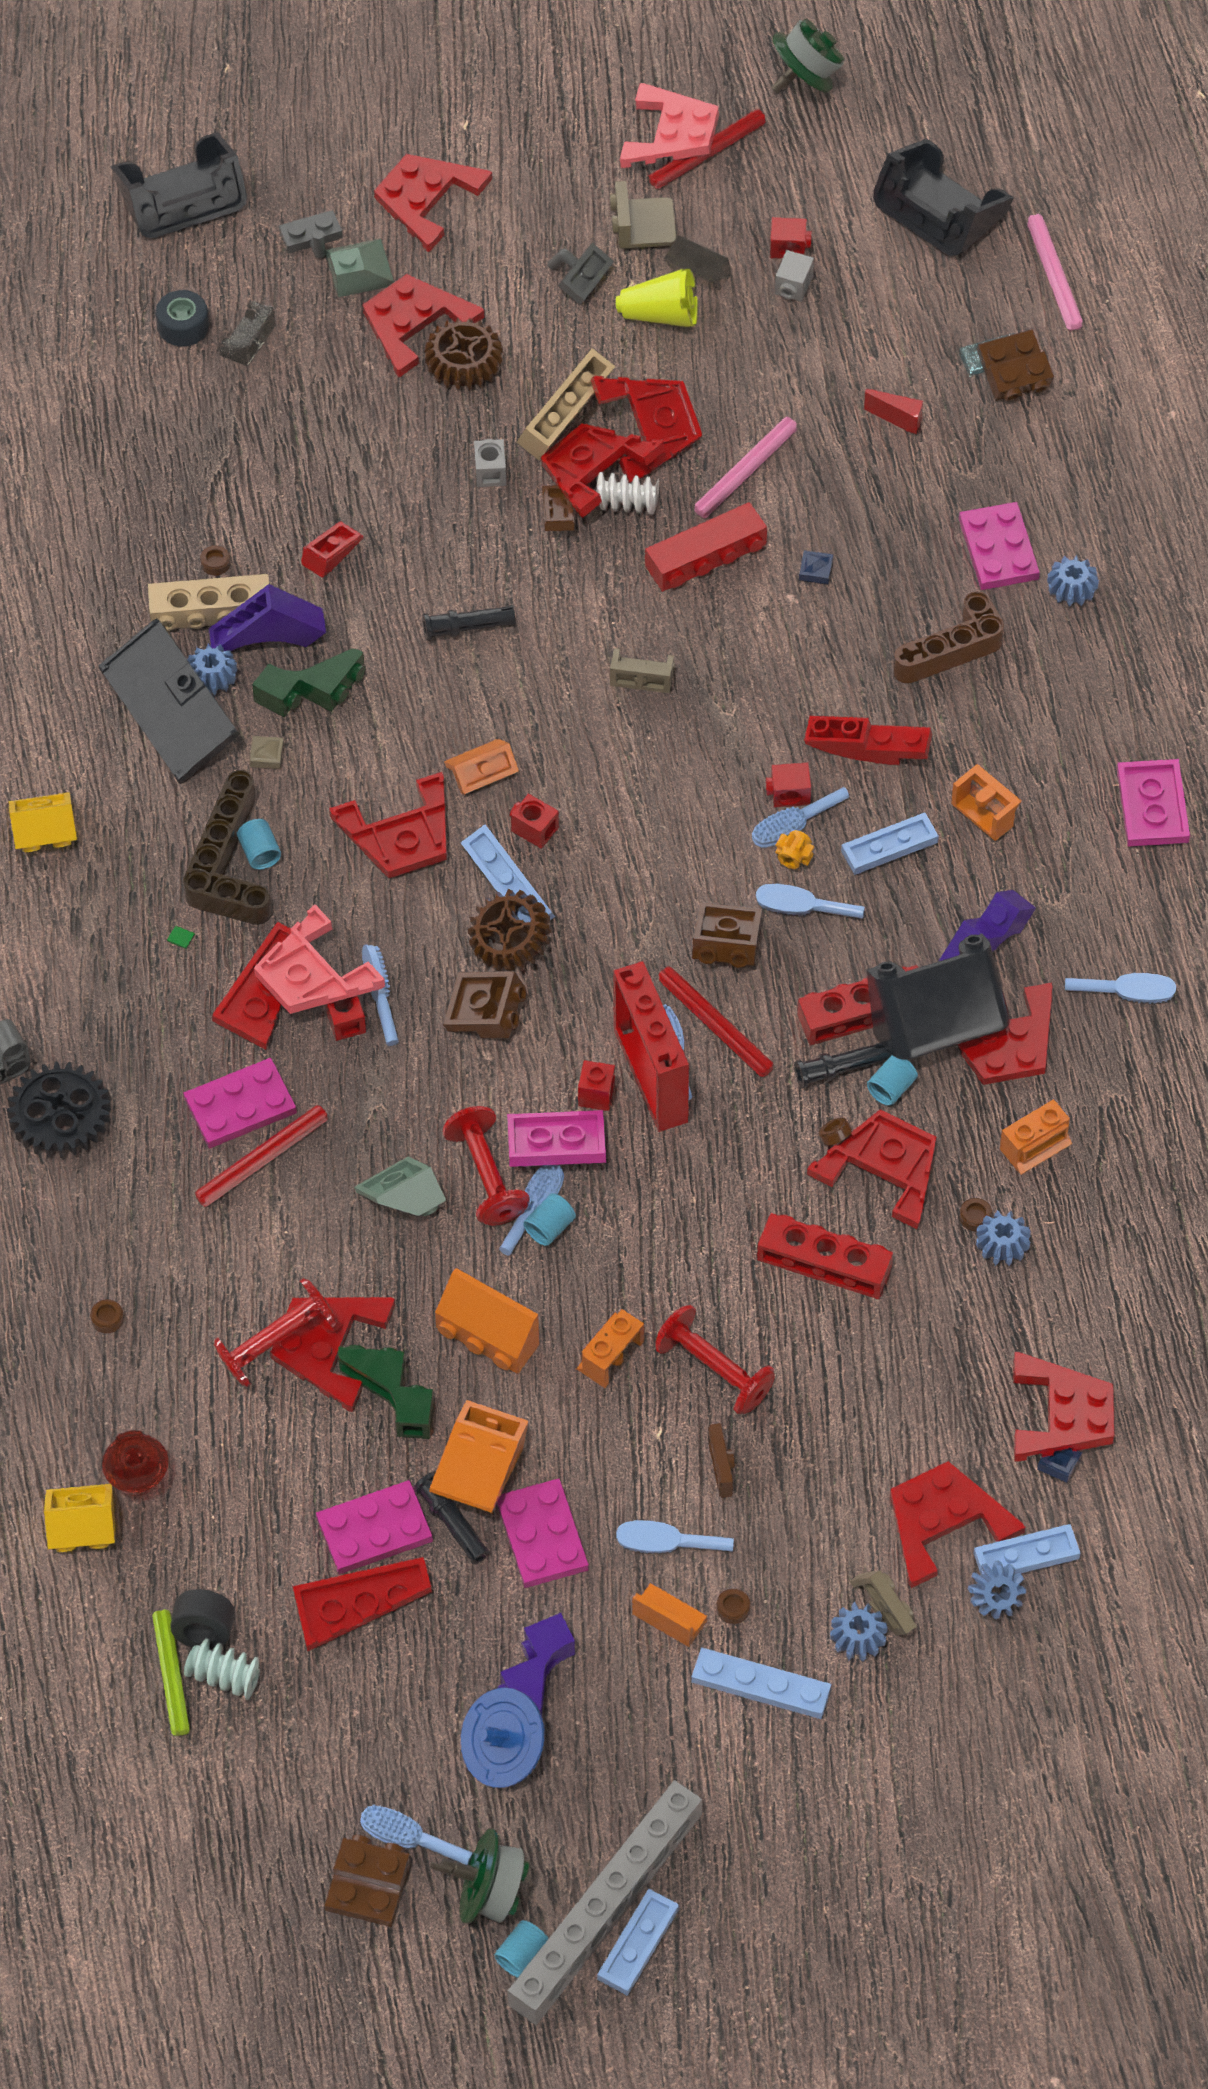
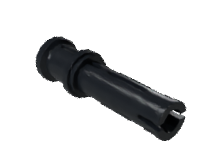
[422,605,515,641]
[794,1042,891,1089]
[413,1471,490,1565]

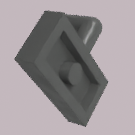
[279,210,343,259]
[547,243,614,305]

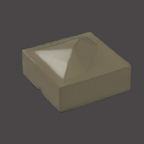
[249,736,284,769]

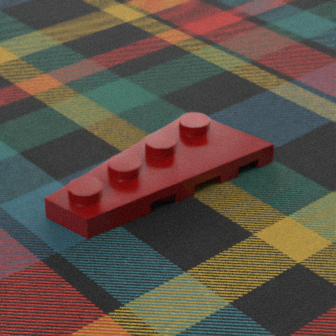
[212,922,291,1050]
[292,1557,431,1652]

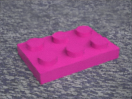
[959,502,1040,590]
[1117,759,1190,847]
[183,1058,297,1149]
[507,1110,606,1167]
[497,1478,589,1588]
[316,1480,433,1575]

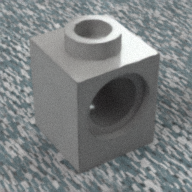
[775,250,814,302]
[474,439,506,487]

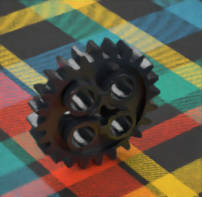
[7,1061,112,1158]

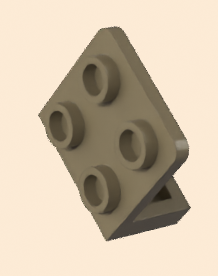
[610,181,676,249]

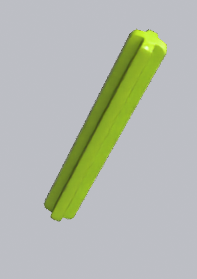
[152,1609,190,1736]

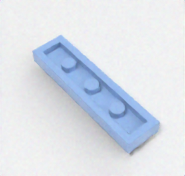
[461,825,555,922]
[691,1647,831,1719]

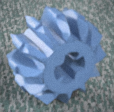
[1047,555,1099,607]
[188,643,238,696]
[976,1210,1031,1266]
[968,1560,1026,1619]
[830,1602,887,1662]

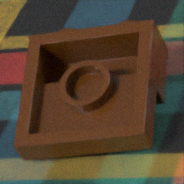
[976,329,1054,401]
[692,902,762,968]
[443,971,527,1038]
[324,1835,411,1927]

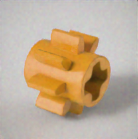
[775,830,814,869]

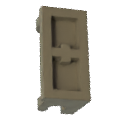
[610,648,675,693]

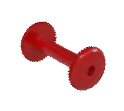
[442,1106,530,1226]
[214,1278,337,1387]
[655,1305,775,1415]

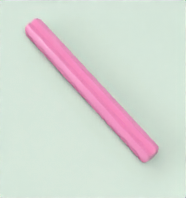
[1027,214,1083,331]
[694,417,797,518]

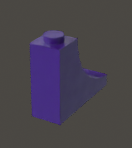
[209,584,326,651]

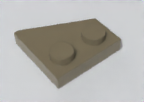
[849,1570,917,1635]

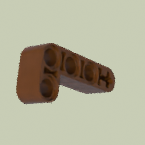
[893,591,1004,684]

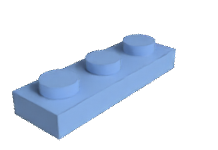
[841,813,939,875]
[974,1524,1080,1575]
[597,1889,679,1996]

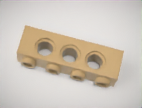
[517,348,615,461]
[148,574,269,631]

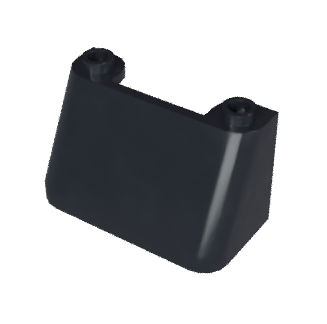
[111,132,247,238]
[873,138,1014,256]
[866,934,1010,1059]

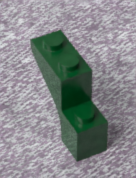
[252,648,366,717]
[338,1345,434,1439]

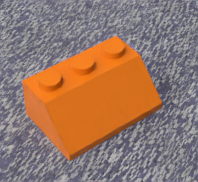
[435,1268,539,1374]

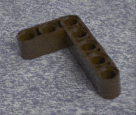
[183,770,272,925]

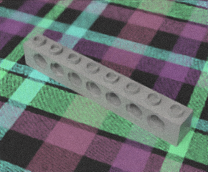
[508,1780,702,2025]

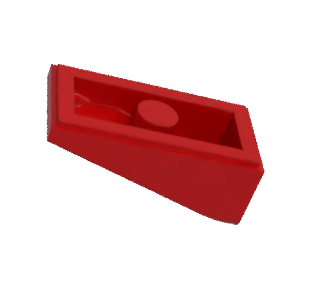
[864,389,923,434]
[301,521,363,578]

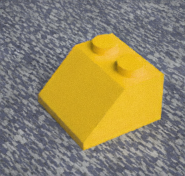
[9,792,77,852]
[44,1484,116,1552]

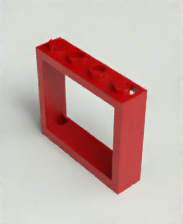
[613,961,689,1132]

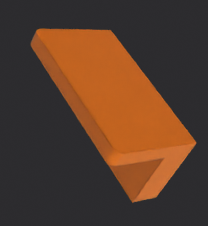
[444,739,519,794]
[632,1583,707,1647]

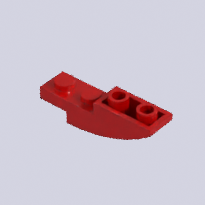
[804,716,933,765]

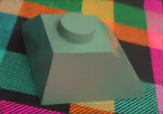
[325,239,394,297]
[354,1157,446,1216]

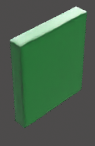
[167,925,195,949]

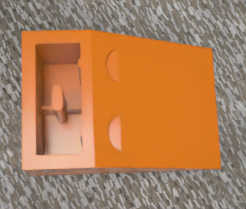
[429,1400,529,1513]

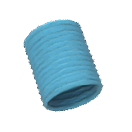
[237,819,281,869]
[867,1055,918,1106]
[524,1193,576,1246]
[494,1920,548,1978]

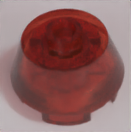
[102,1430,168,1496]

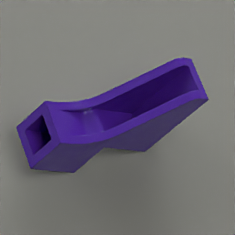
[939,890,1036,961]
[497,1613,575,1717]

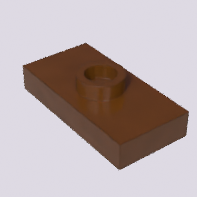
[542,485,574,531]
[708,1423,735,1498]

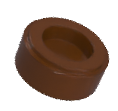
[200,545,231,576]
[818,1118,852,1146]
[959,1198,992,1232]
[90,1299,124,1333]
[716,1589,750,1624]

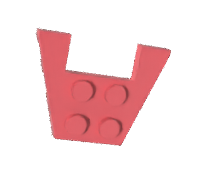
[620,83,719,168]
[254,905,385,1014]

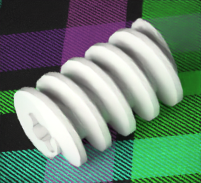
[596,472,659,515]

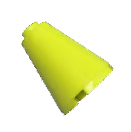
[616,269,698,327]

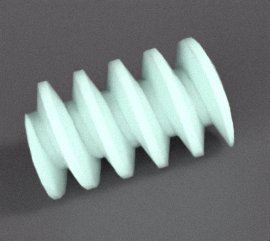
[184,1638,260,1700]

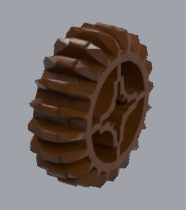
[424,317,503,391]
[467,889,552,971]

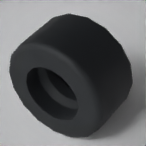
[171,1589,235,1649]

